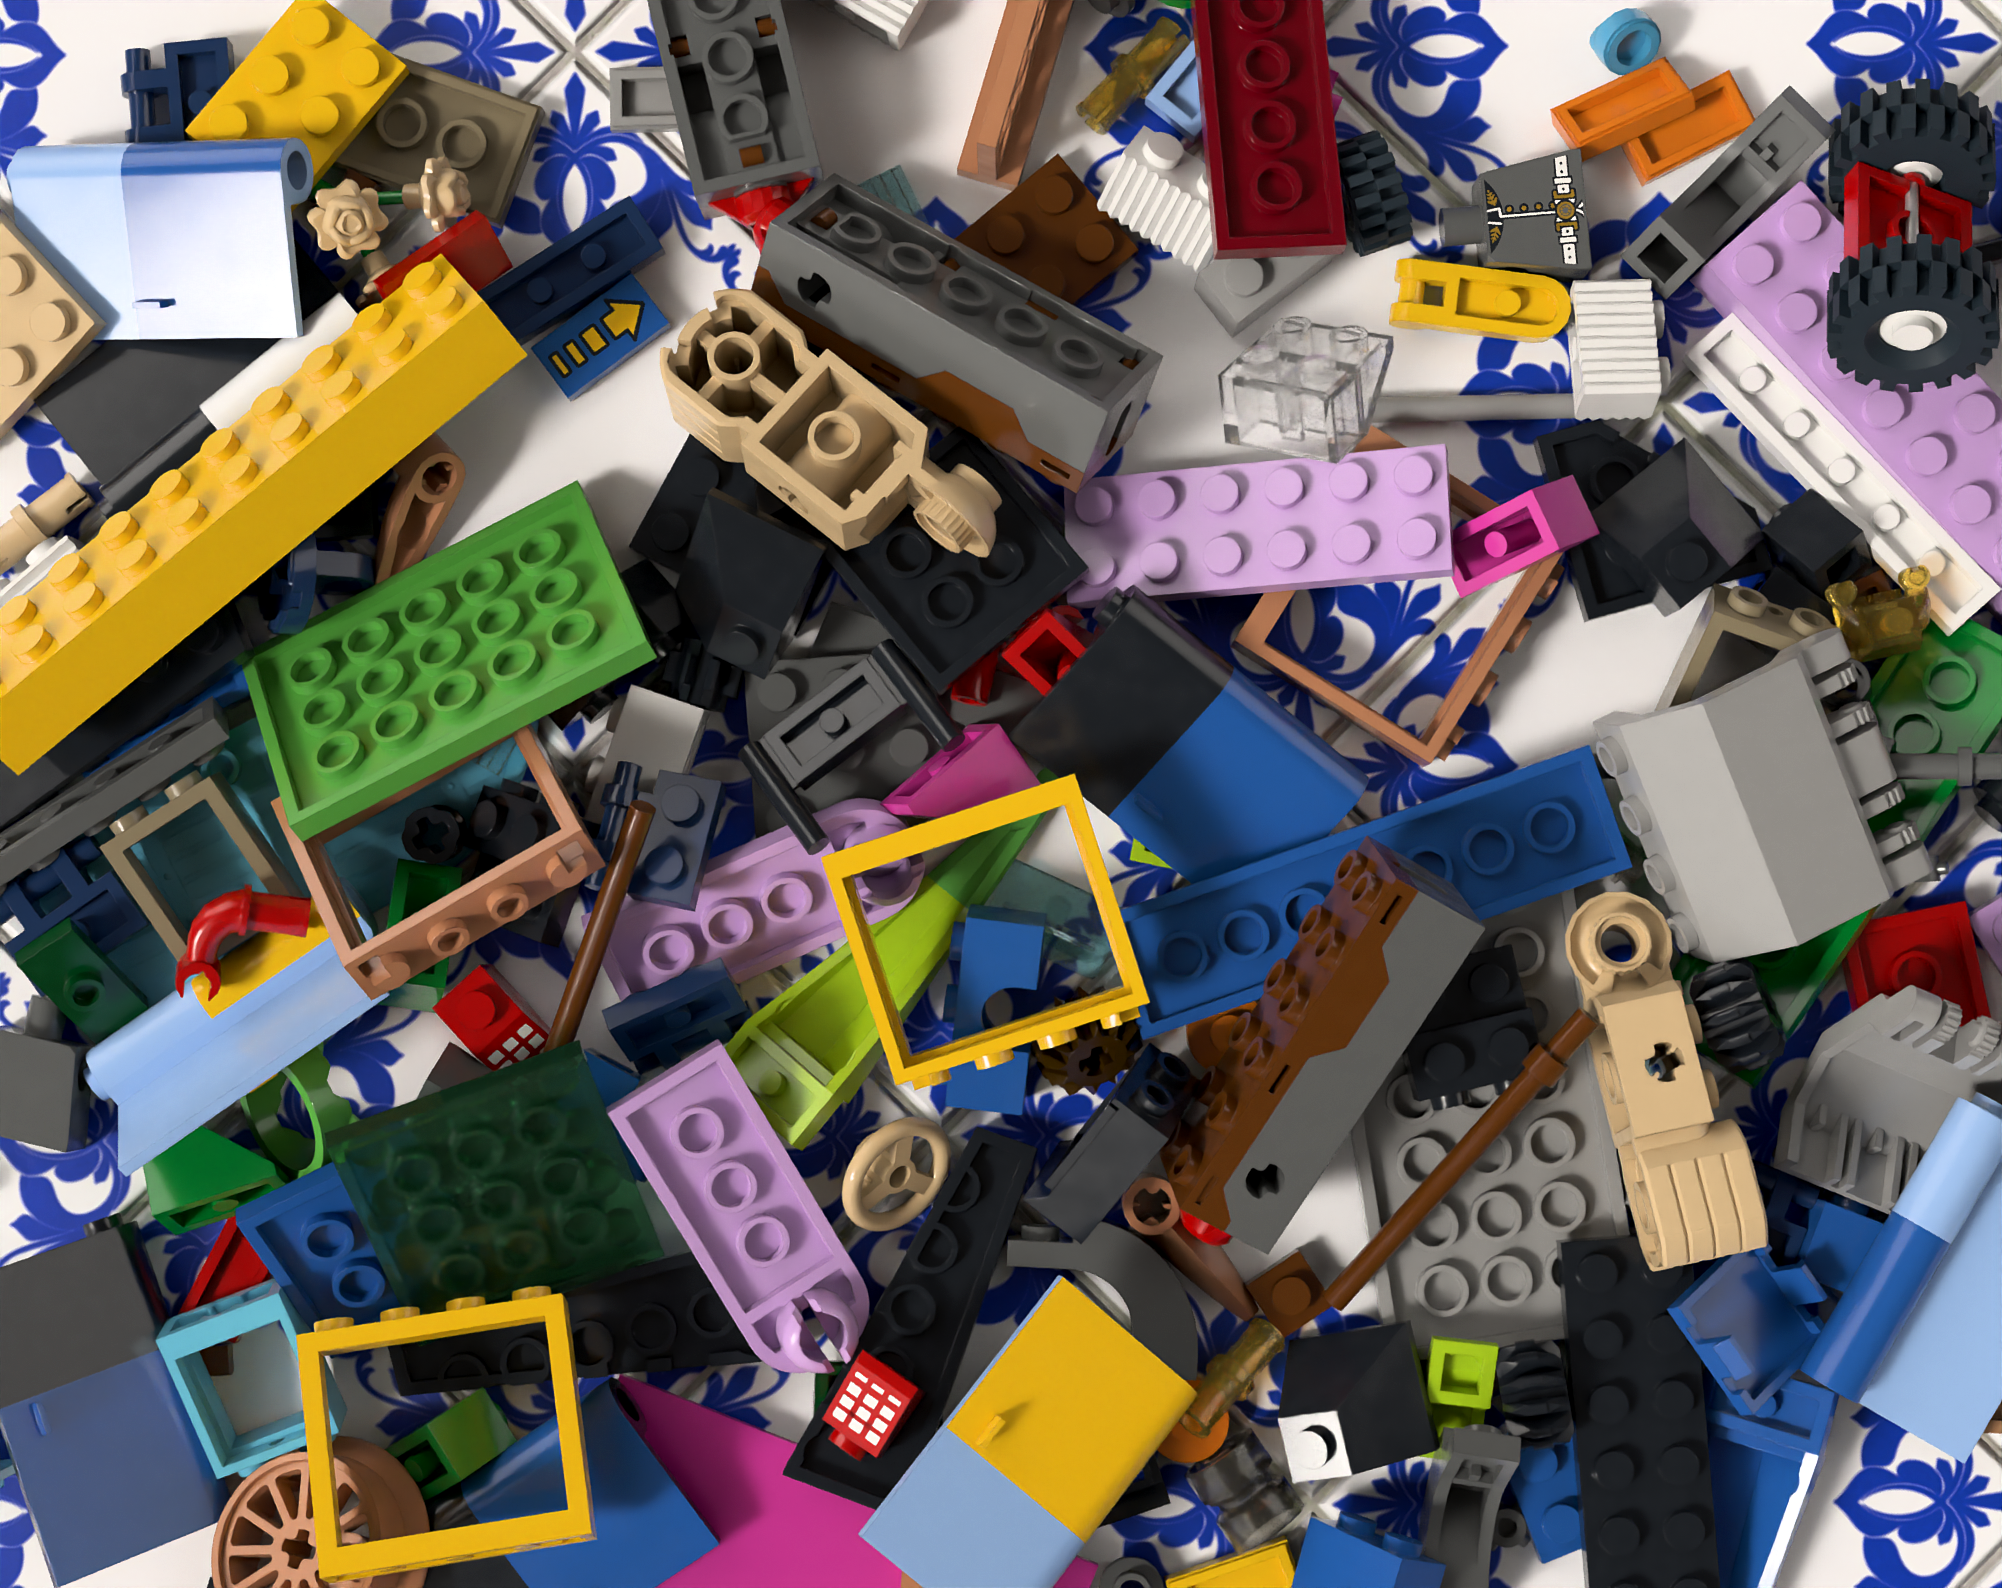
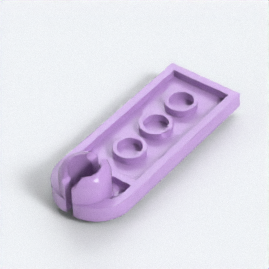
[581,798,925,1001]
[605,1039,869,1374]

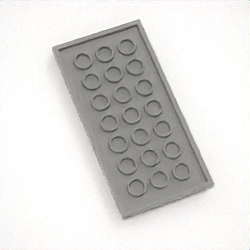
[1350,888,1630,1361]

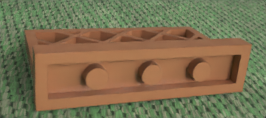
[957,0,1075,191]

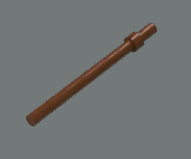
[519,800,656,1142]
[1323,1007,1599,1311]

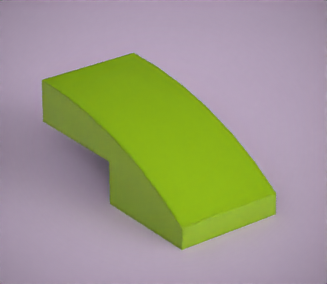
[1419,1335,1499,1458]

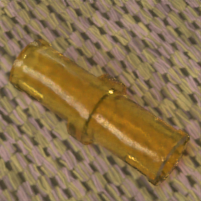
[1076,16,1190,135]
[1179,1318,1285,1438]

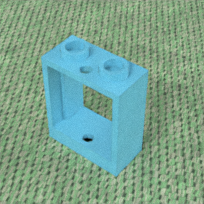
[155,1278,348,1479]

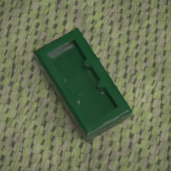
[14,917,149,1045]

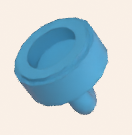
[1589,8,1661,75]

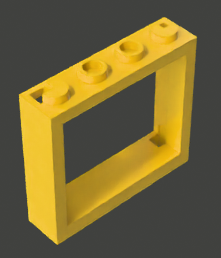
[821,773,1150,1090]
[296,1286,597,1584]

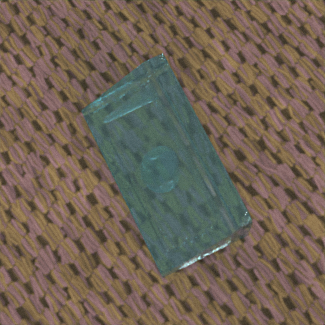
[989,859,1122,979]

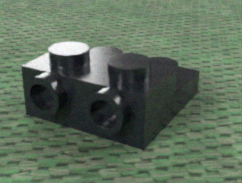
[463,778,601,948]
[1402,944,1539,1111]

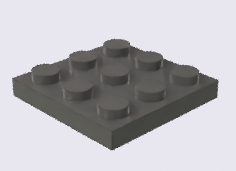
[744,652,942,839]

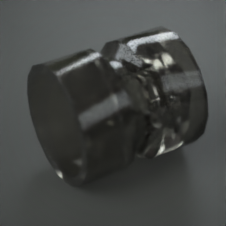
[1184,1428,1305,1553]

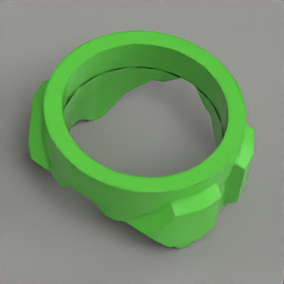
[240,1035,388,1180]

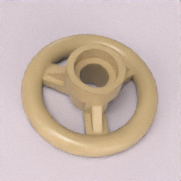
[842,1117,951,1232]

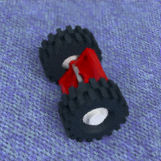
[1826,79,2000,393]

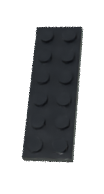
[1556,1234,1720,1588]

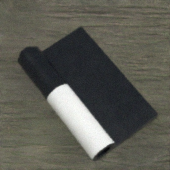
[33,238,358,520]

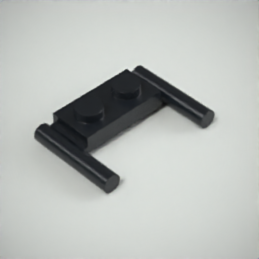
[738,639,965,855]

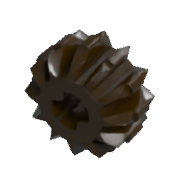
[1031,985,1143,1096]

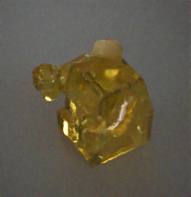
[1825,565,1931,662]

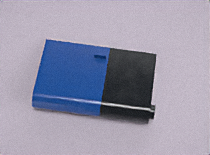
[1009,585,1369,884]
[0,1213,231,1588]
[423,1377,721,1588]

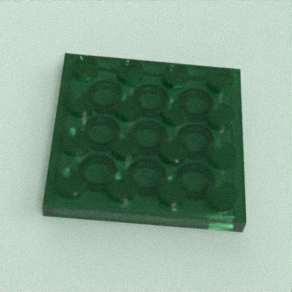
[325,1040,665,1347]

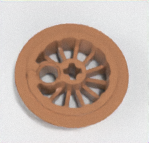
[211,1436,430,1588]

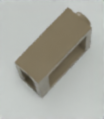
[1654,583,1837,711]
[99,770,305,962]

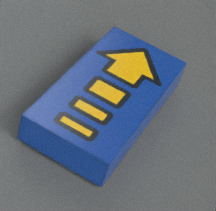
[530,273,671,402]

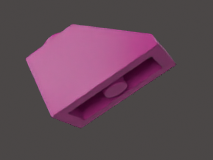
[1451,475,1600,598]
[880,724,1041,820]

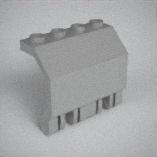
[1593,628,1933,964]
[1773,985,2002,1214]

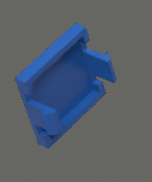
[1667,1243,1828,1416]

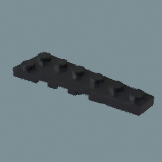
[0,599,256,833]
[782,1126,1038,1510]
[388,1250,763,1396]

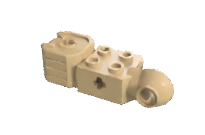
[660,289,1002,558]
[1565,892,1768,1272]

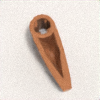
[374,432,466,585]
[1121,1172,1259,1321]

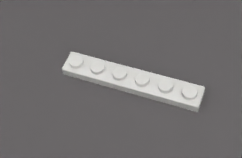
[1682,312,2001,637]

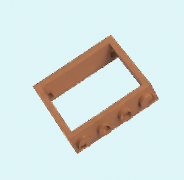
[1230,424,1565,767]
[271,723,606,1001]

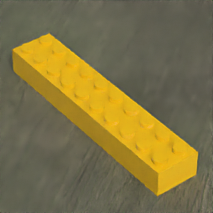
[0,253,528,776]

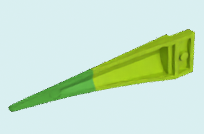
[725,767,1059,1151]

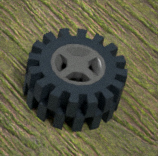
[1337,130,1413,257]

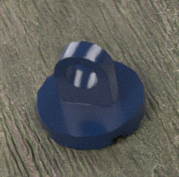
[257,531,375,635]

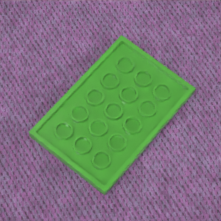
[242,480,657,842]

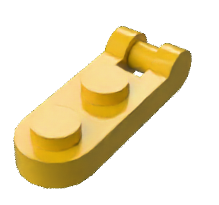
[1389,258,1571,343]

